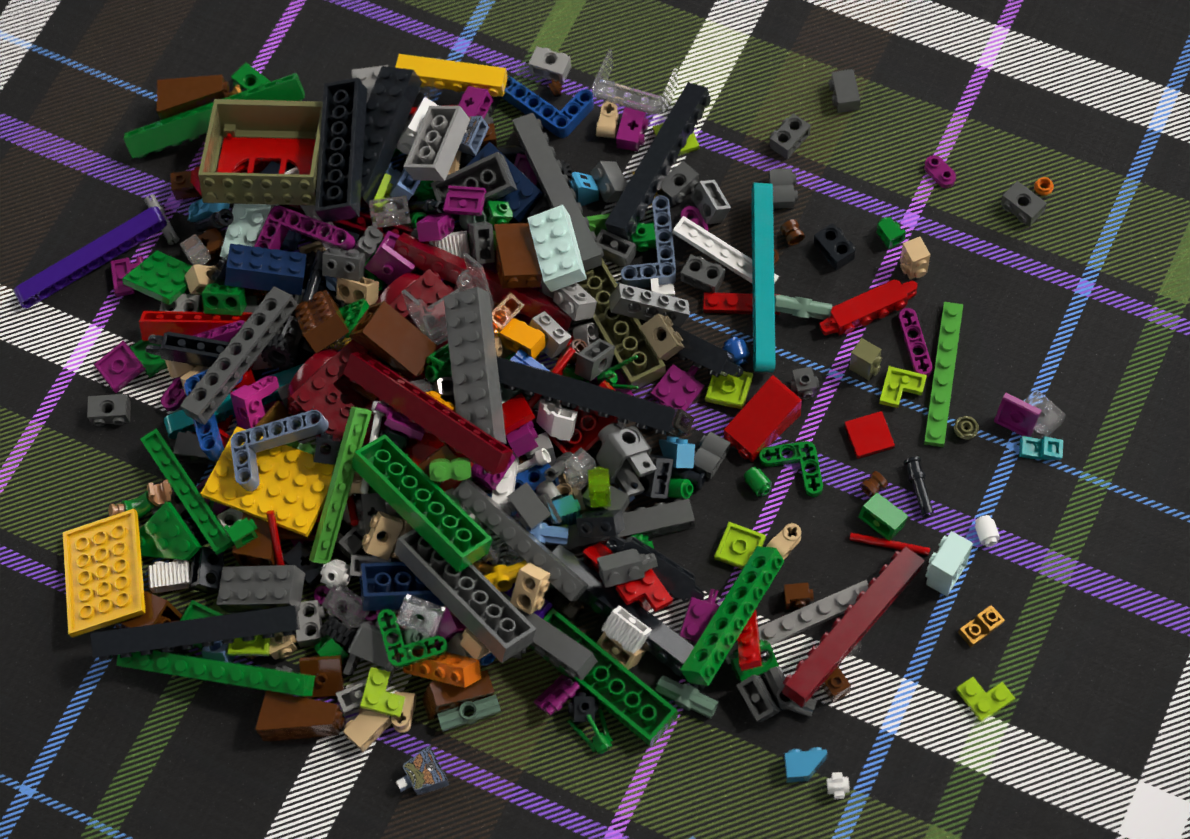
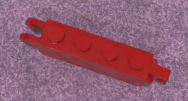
[819,279,918,336]

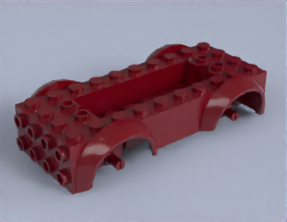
[287,269,455,451]

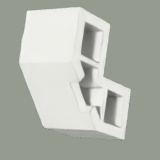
[536,398,578,441]

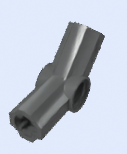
[764,666,817,718]

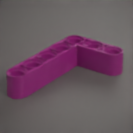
[254,205,355,251]

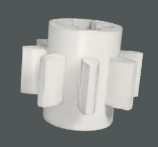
[827,772,850,799]

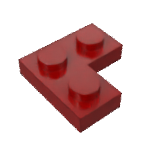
[616,569,673,612]

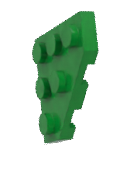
[139,502,201,560]

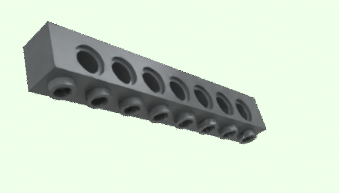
[181,287,298,425]

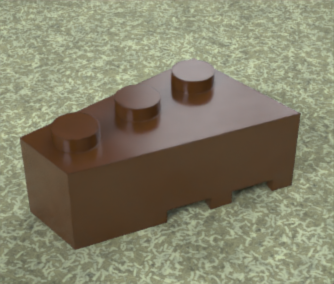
[422,670,495,721]

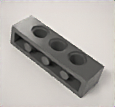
[609,283,690,328]

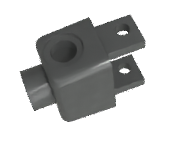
[596,423,657,497]
[343,615,406,689]

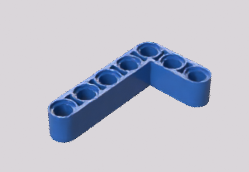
[501,75,594,138]
[184,369,243,461]

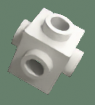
[320,559,351,590]

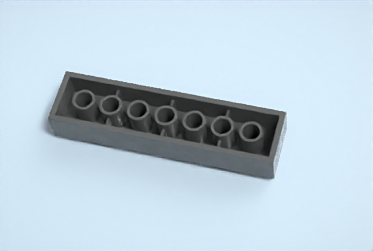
[444,287,507,444]
[394,529,536,663]

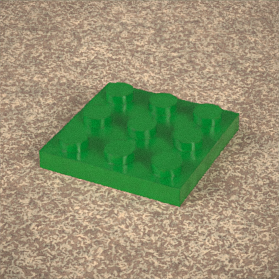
[123,250,192,305]

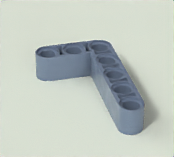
[621,195,676,288]
[230,410,329,491]

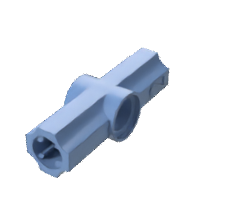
[519,522,569,546]

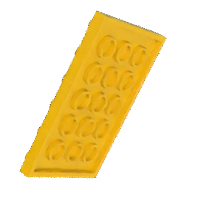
[200,426,335,537]
[63,509,146,637]

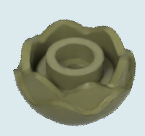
[954,416,979,440]

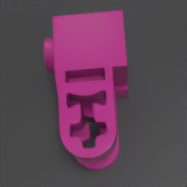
[230,376,284,430]

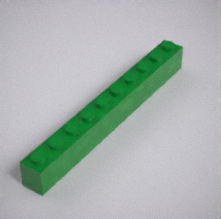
[124,73,305,158]
[116,650,315,696]

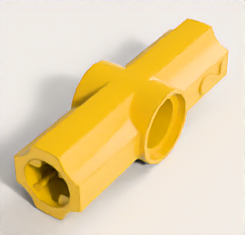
[484,560,528,592]

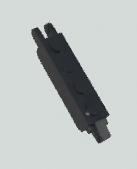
[661,325,743,378]
[145,332,254,368]
[606,536,704,602]

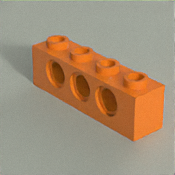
[402,647,481,688]

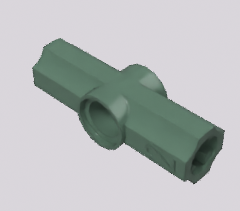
[775,294,832,320]
[655,675,718,719]
[437,694,501,732]

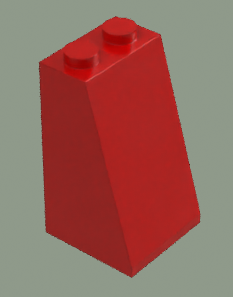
[724,375,802,462]

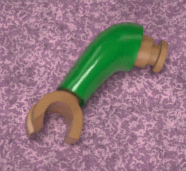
[109,479,172,520]

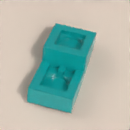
[1019,436,1063,460]

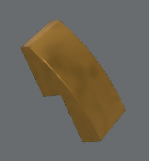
[958,605,1005,647]

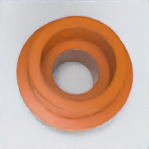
[1034,177,1054,196]

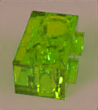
[588,467,611,507]

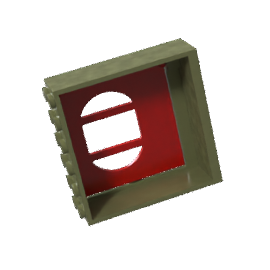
[198,99,323,206]

